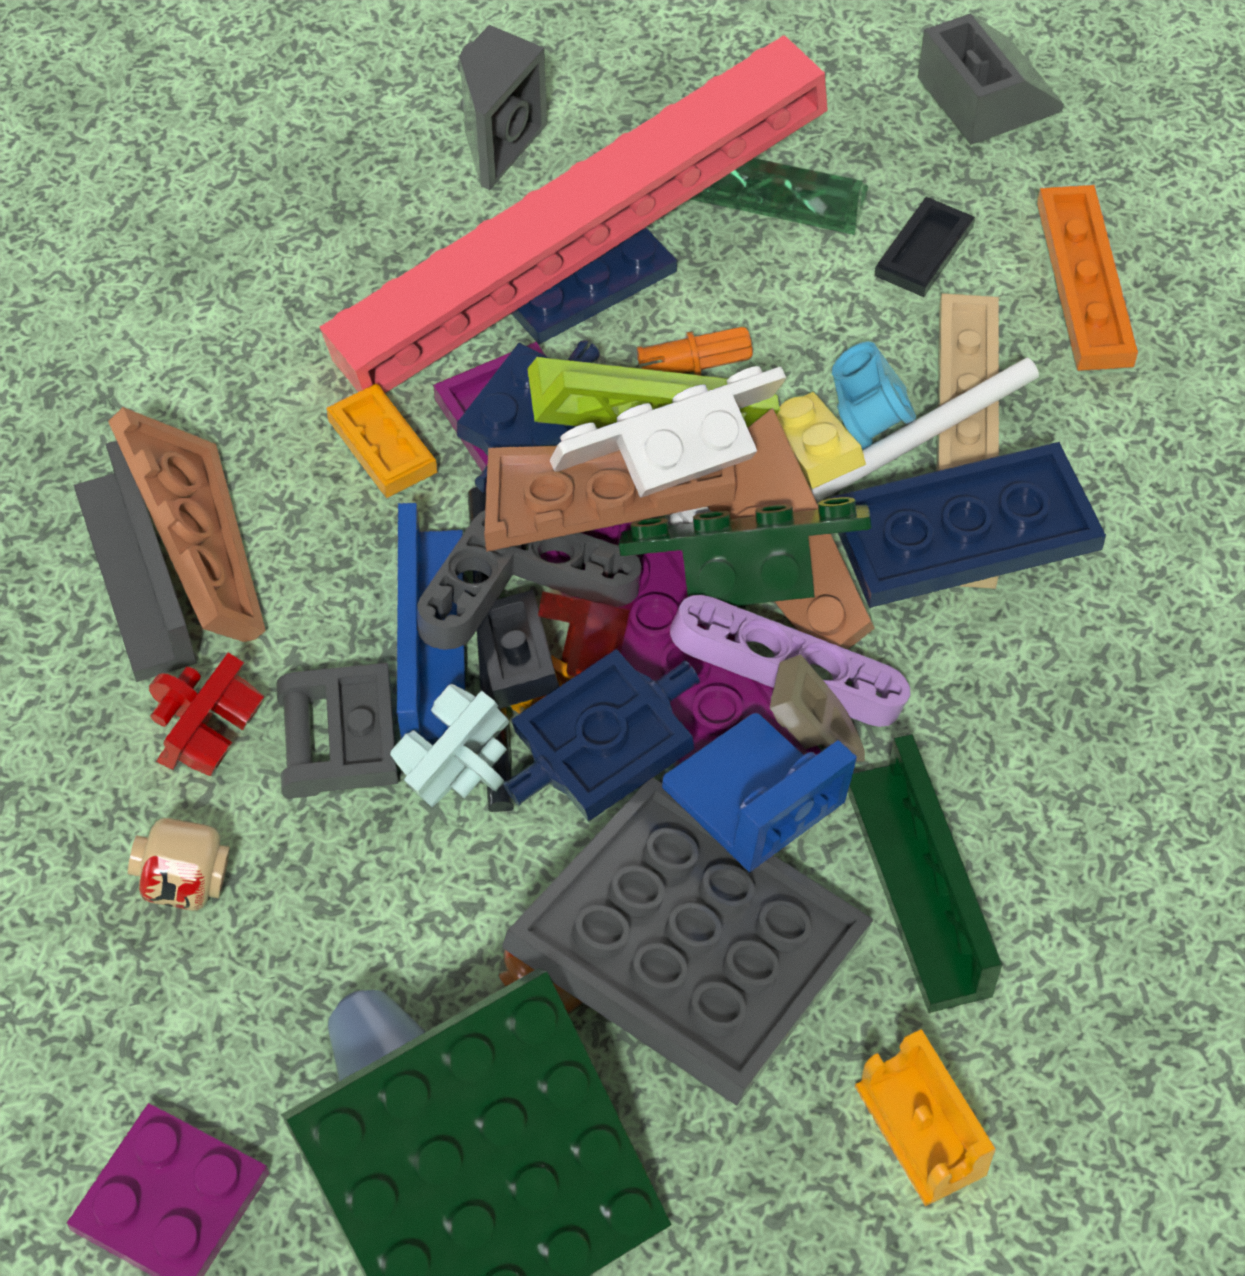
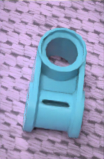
[832,341,916,449]

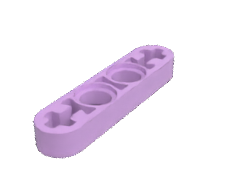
[670,595,911,727]

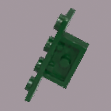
[619,497,871,606]

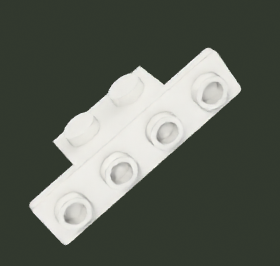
[550,366,786,498]

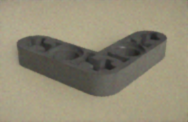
[417,510,642,650]

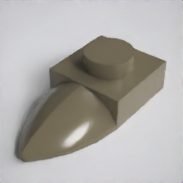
[770,654,865,762]

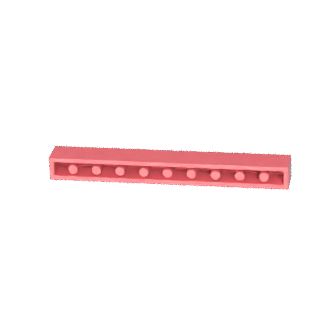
[319,35,828,393]

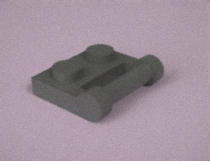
[276,663,398,799]

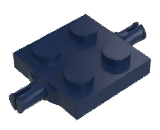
[456,340,600,493]
[503,649,700,822]

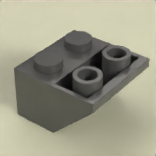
[918,13,1064,145]

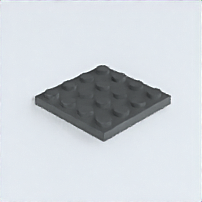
[502,778,874,1106]

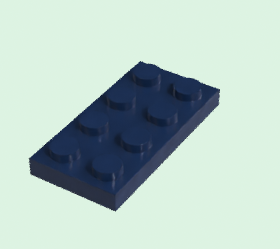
[830,442,1106,608]

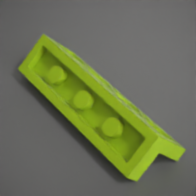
[527,357,780,428]

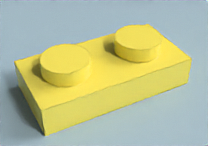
[776,392,866,489]

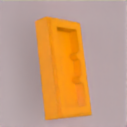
[326,383,438,498]

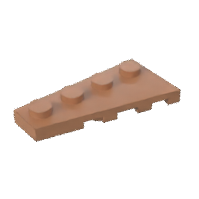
[108,407,266,642]
[707,408,875,650]
[484,446,735,552]

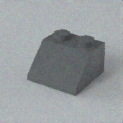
[458,25,547,190]

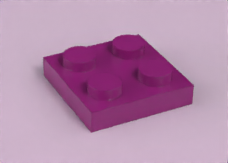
[66,1103,270,1276]

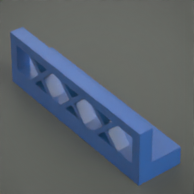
[397,503,466,746]

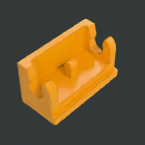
[855,1029,996,1206]

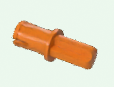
[636,326,753,376]

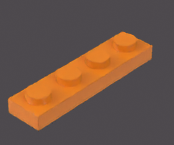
[1037,185,1138,371]

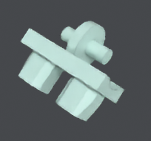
[390,684,509,807]

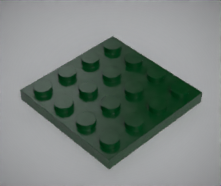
[281,968,672,1276]

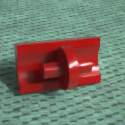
[149,652,265,776]

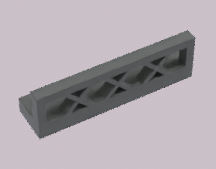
[73,440,197,682]

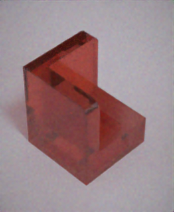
[538,592,630,677]

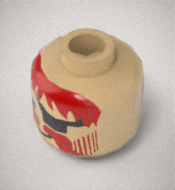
[127,818,230,911]

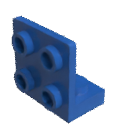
[662,713,857,873]

